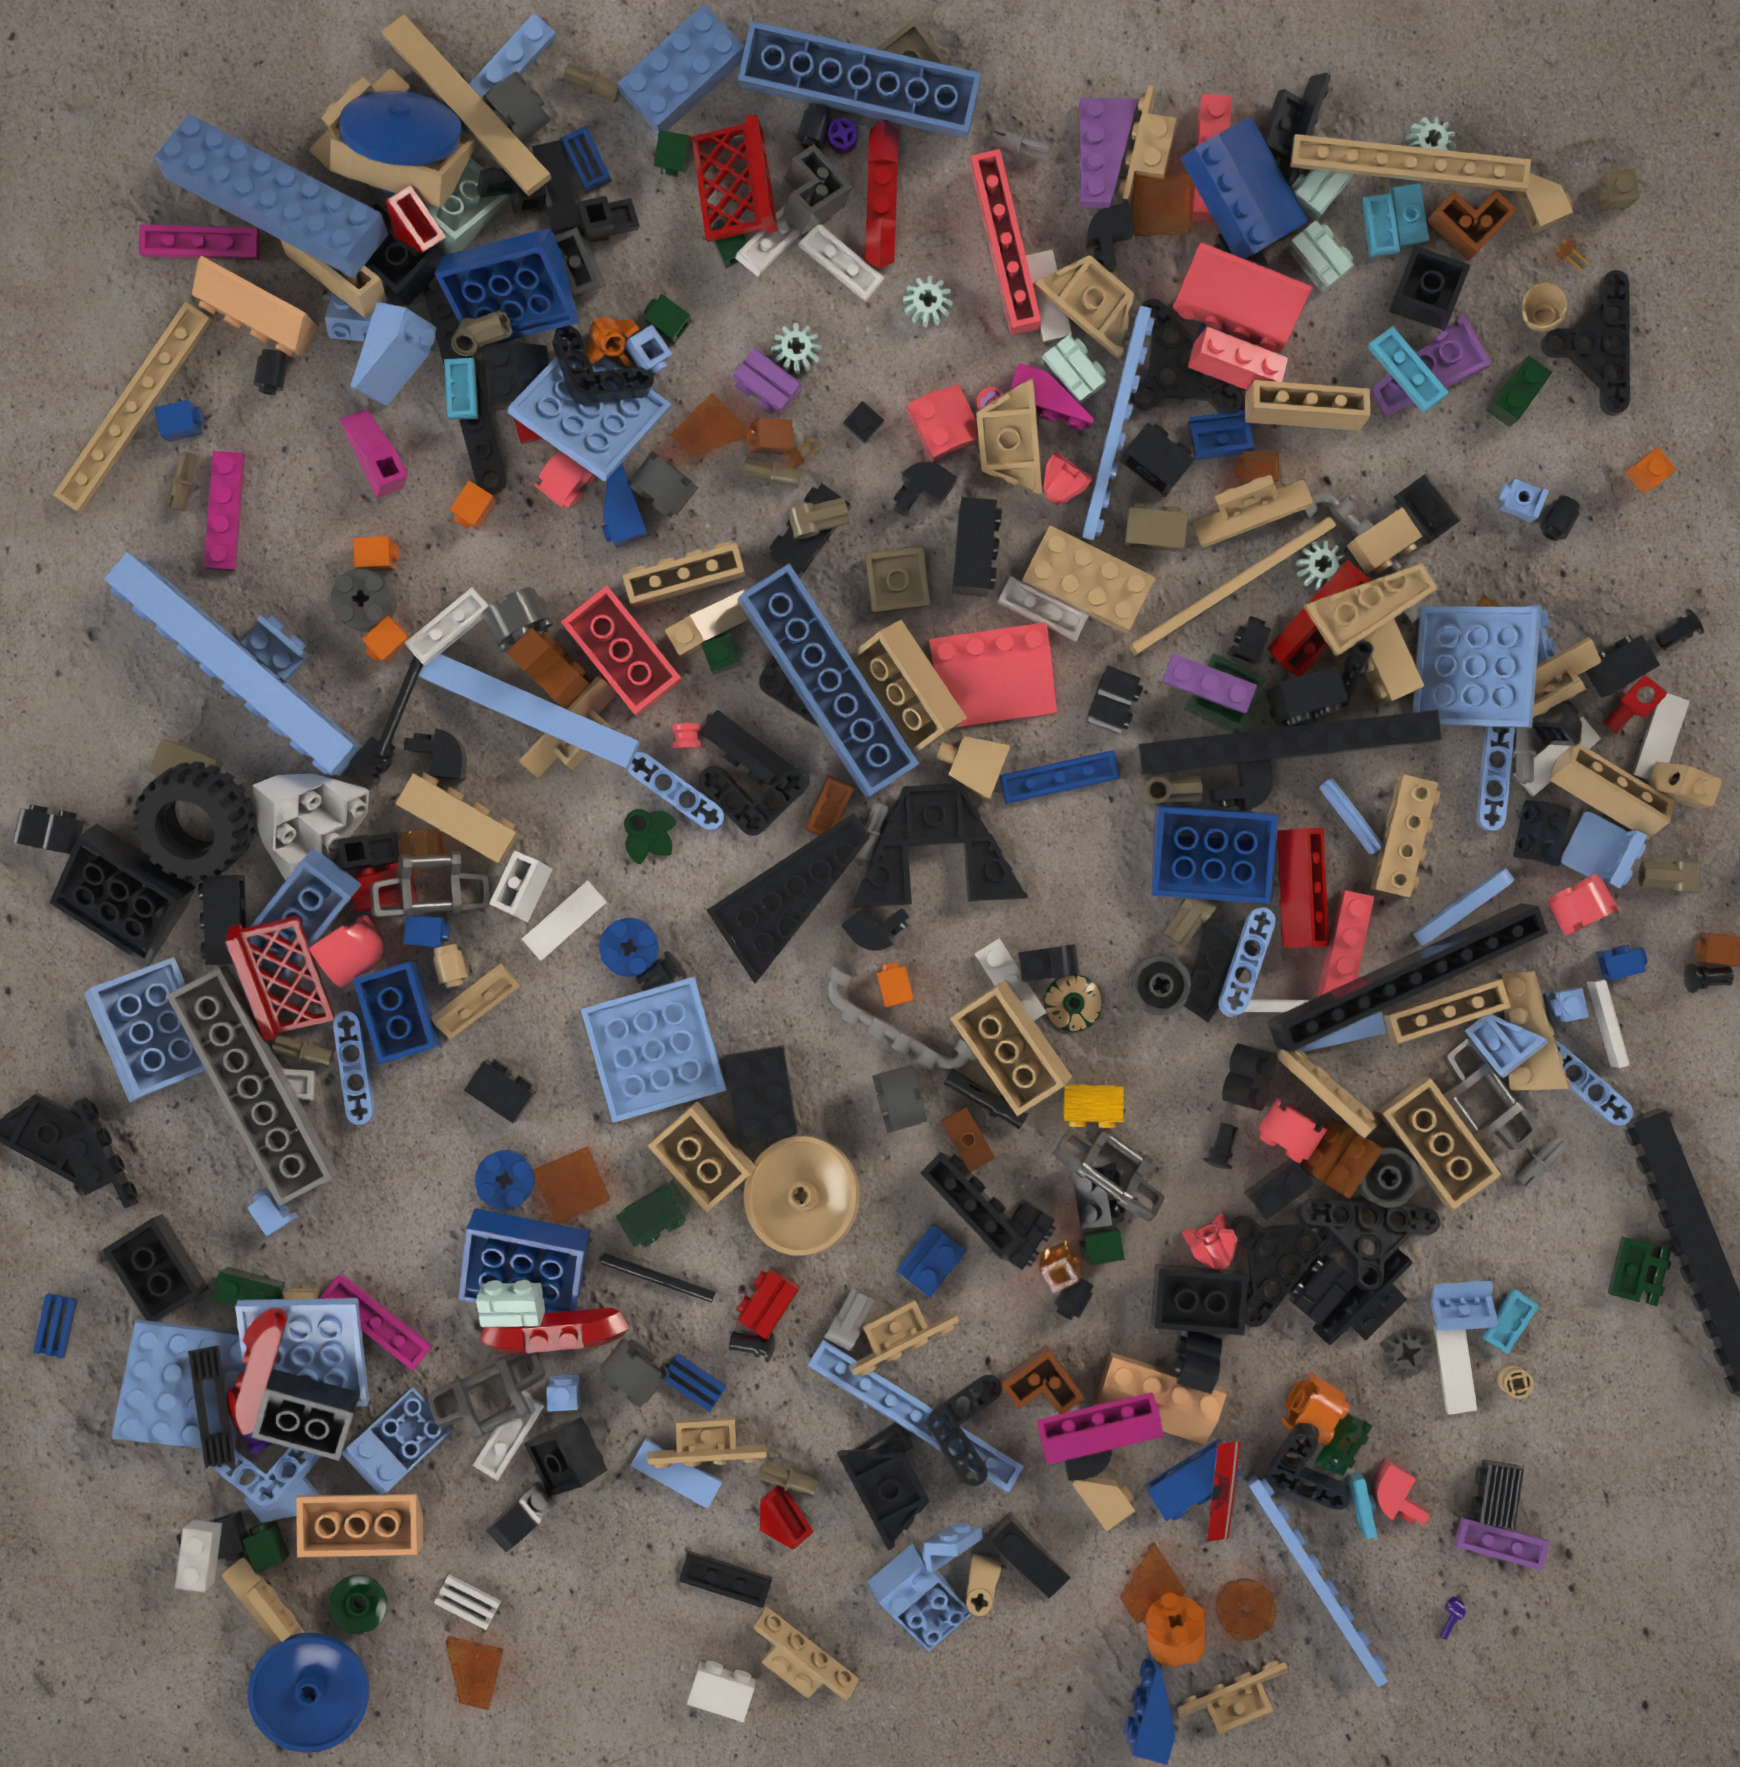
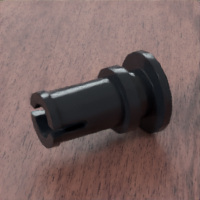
[1654,609,1704,651]
[635,951,683,991]
[1684,964,1734,993]
[1203,1122,1238,1169]
[729,1331,775,1363]

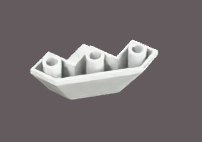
[252,773,369,881]

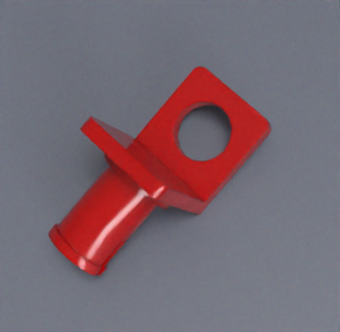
[1603,675,1667,734]

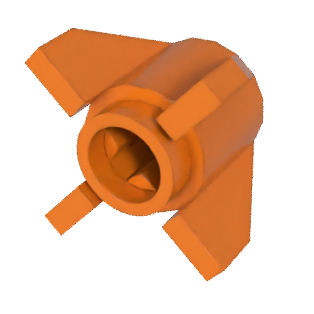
[587,317,639,368]

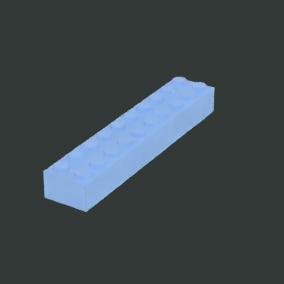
[104,552,362,776]

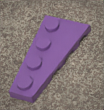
[1079,98,1138,208]
[1371,314,1492,418]

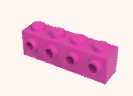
[1036,1392,1163,1465]

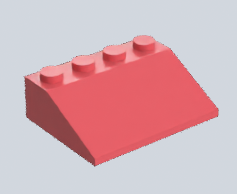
[1171,242,1313,353]
[928,622,1057,728]

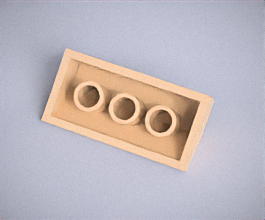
[192,256,318,358]
[1093,1352,1227,1445]
[296,1494,423,1557]

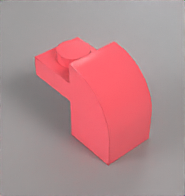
[1372,1458,1430,1525]

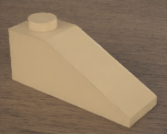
[665,590,750,659]

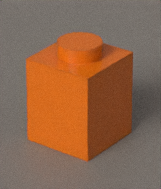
[1625,447,1677,494]
[449,480,497,530]
[353,536,399,571]
[362,616,411,664]
[876,961,914,1007]

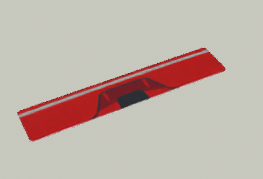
[1207,1441,1240,1541]

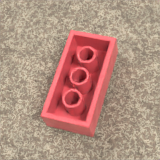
[561,585,683,717]

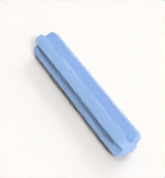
[1319,778,1383,854]

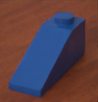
[601,463,649,548]

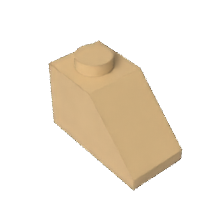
[1514,173,1573,234]
[1071,1477,1135,1532]

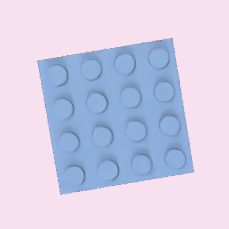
[507,341,671,482]
[1413,606,1541,728]
[581,977,727,1123]
[235,1298,369,1406]
[111,1319,244,1448]

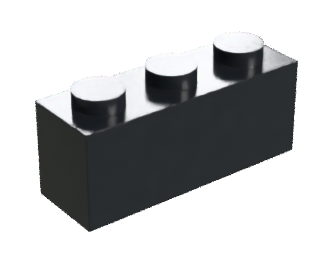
[769,483,851,579]
[198,875,247,965]

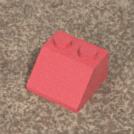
[906,384,979,463]

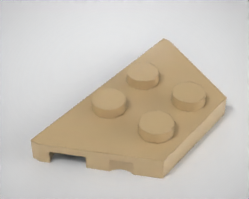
[1033,255,1134,358]
[976,378,1043,494]

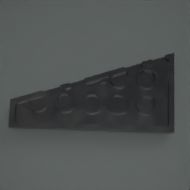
[706,813,871,984]

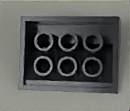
[49,824,196,967]

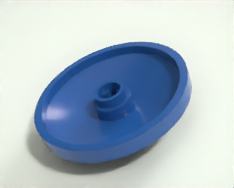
[340,91,461,166]
[248,1633,370,1753]

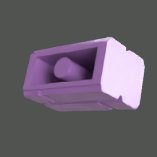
[733,348,802,416]

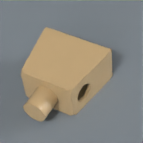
[936,736,1010,800]
[1648,762,1722,808]

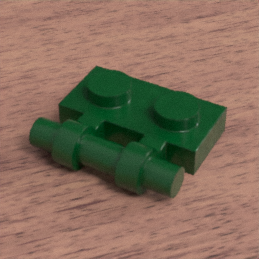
[1608,1236,1672,1306]
[1314,1413,1373,1477]

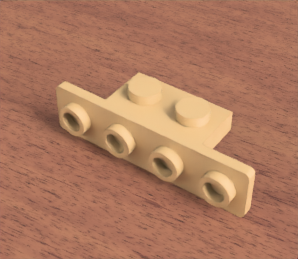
[309,68,411,171]
[1119,85,1177,206]
[1193,475,1313,548]
[1533,638,1601,717]
[519,676,617,778]
[848,1299,960,1376]
[647,1417,767,1468]
[221,1556,305,1644]
[754,1607,859,1700]
[1176,1661,1288,1735]

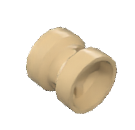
[1497,1364,1533,1399]

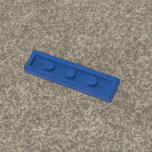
[999,750,1120,804]

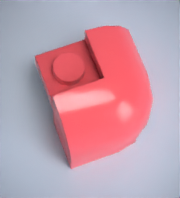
[308,915,384,987]

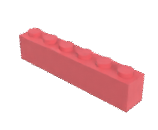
[970,149,1041,336]

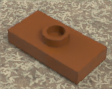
[805,774,855,835]
[941,1106,995,1172]

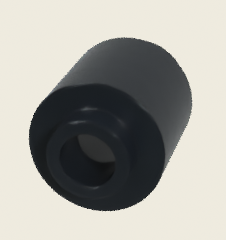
[796,103,832,149]
[253,349,288,395]
[1540,495,1580,541]
[1054,1274,1094,1320]

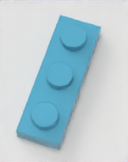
[1368,326,1449,414]

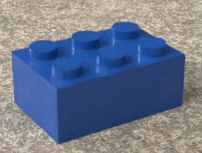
[353,961,442,1065]

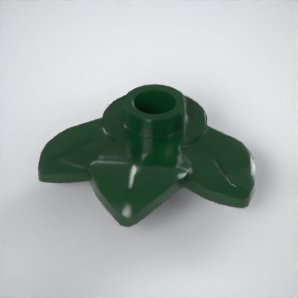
[624,809,677,864]

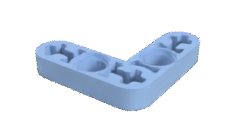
[213,1448,321,1511]

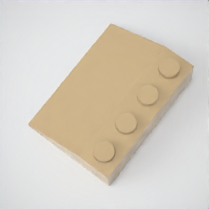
[330,130,478,208]

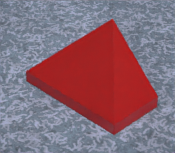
[386,186,446,253]
[759,1485,813,1549]

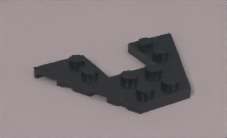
[851,784,1028,908]

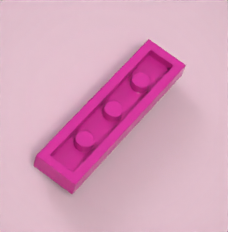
[139,225,260,260]
[204,451,245,571]
[320,1273,433,1371]

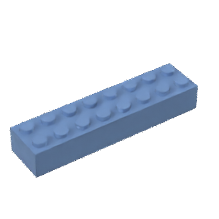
[738,21,982,140]
[154,114,388,278]
[737,564,919,798]

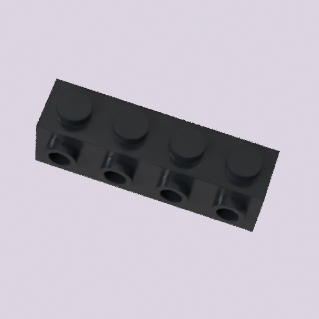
[920,1152,1029,1261]

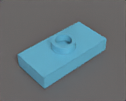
[1389,183,1430,248]
[1361,193,1400,258]
[444,358,478,420]
[1480,1288,1540,1355]
[1348,1472,1377,1539]

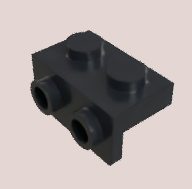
[1394,473,1461,544]
[1513,800,1571,866]
[1071,1163,1126,1228]

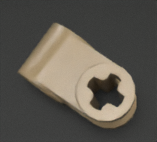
[966,1554,1002,1616]

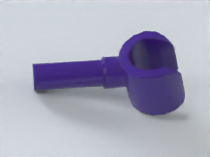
[1440,1596,1466,1640]

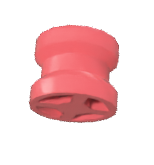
[671,723,701,749]

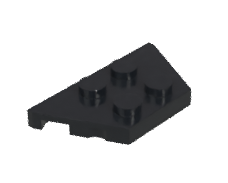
[0,1093,86,1187]
[837,1448,929,1551]

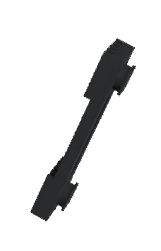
[188,1345,236,1469]

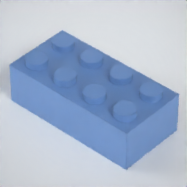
[617,4,744,135]
[249,848,362,980]

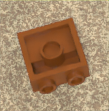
[1300,1118,1383,1199]

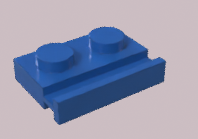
[1188,410,1254,460]
[896,1224,966,1297]

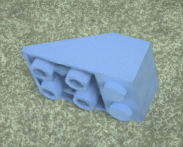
[342,1387,452,1494]
[867,1543,972,1652]

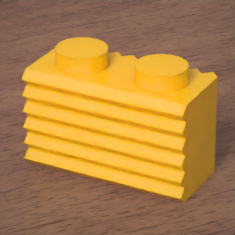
[1062,1084,1124,1128]

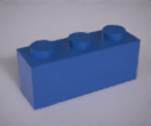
[1144,1438,1242,1521]

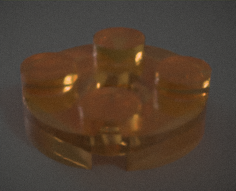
[1215,1578,1276,1641]

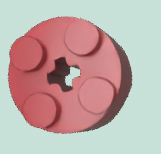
[534,450,598,509]
[1547,873,1619,937]
[1257,1098,1327,1163]

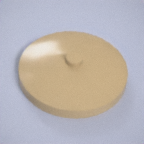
[744,1136,860,1256]

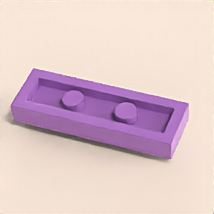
[1162,653,1257,714]
[1454,1516,1550,1571]

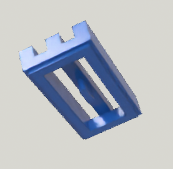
[560,126,612,193]
[33,1293,78,1359]
[665,1353,727,1412]

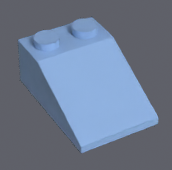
[350,302,437,406]

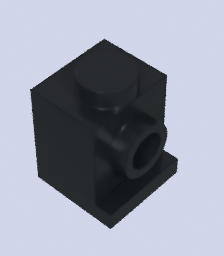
[1227,616,1271,665]
[349,736,396,784]

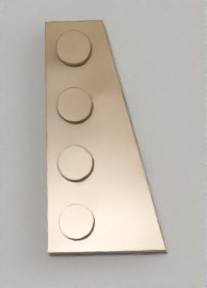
[1303,563,1438,656]
[1502,971,1572,1090]
[1277,1049,1383,1138]

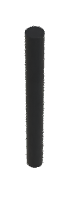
[374,656,423,759]
[601,1253,716,1303]

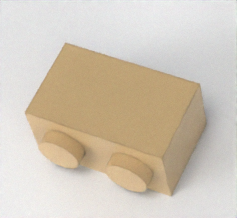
[1347,507,1423,575]

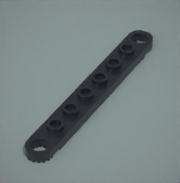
[423,284,507,495]

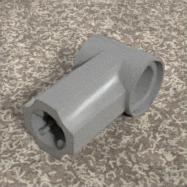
[824,1287,875,1351]

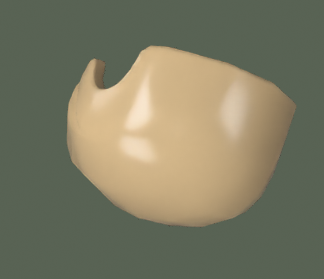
[1522,283,1567,332]

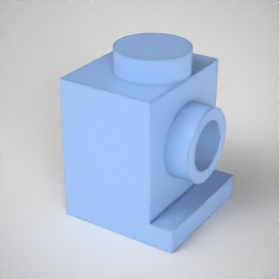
[624,324,672,375]
[1498,478,1549,523]
[1544,987,1589,1022]
[247,1188,298,1237]
[546,1374,581,1411]

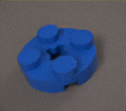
[599,918,659,977]
[475,1150,535,1210]

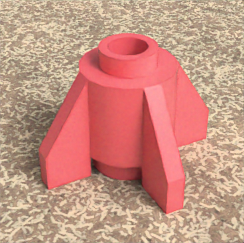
[1042,451,1095,505]
[1182,1214,1237,1270]

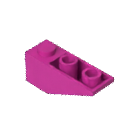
[1010,363,1094,430]
[339,409,408,498]

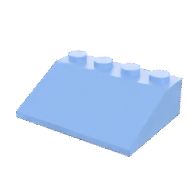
[84,957,206,1103]

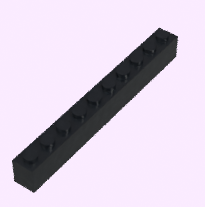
[1138,710,1442,775]
[1266,903,1548,1052]
[1625,1108,1740,1397]

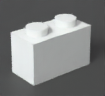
[489,850,553,922]
[175,1520,222,1592]
[687,1661,756,1723]

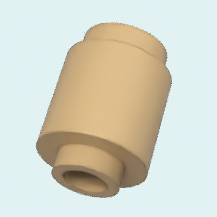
[432,944,468,989]

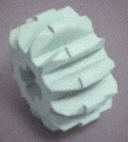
[1405,116,1456,151]
[903,276,953,328]
[771,323,822,375]
[1295,540,1346,591]

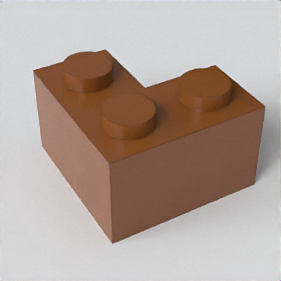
[1427,190,1518,262]
[507,627,590,709]
[1000,1344,1085,1414]

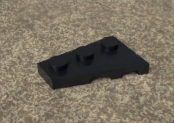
[1183,917,1258,1023]

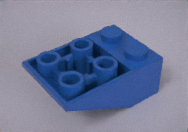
[1124,1653,1175,1765]

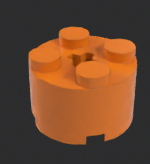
[1281,1373,1350,1445]
[1145,1593,1206,1668]

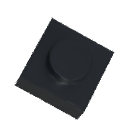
[843,401,884,444]

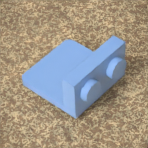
[1560,812,1647,889]

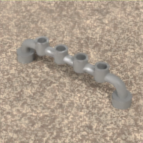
[1297,491,1423,625]
[827,965,977,1070]

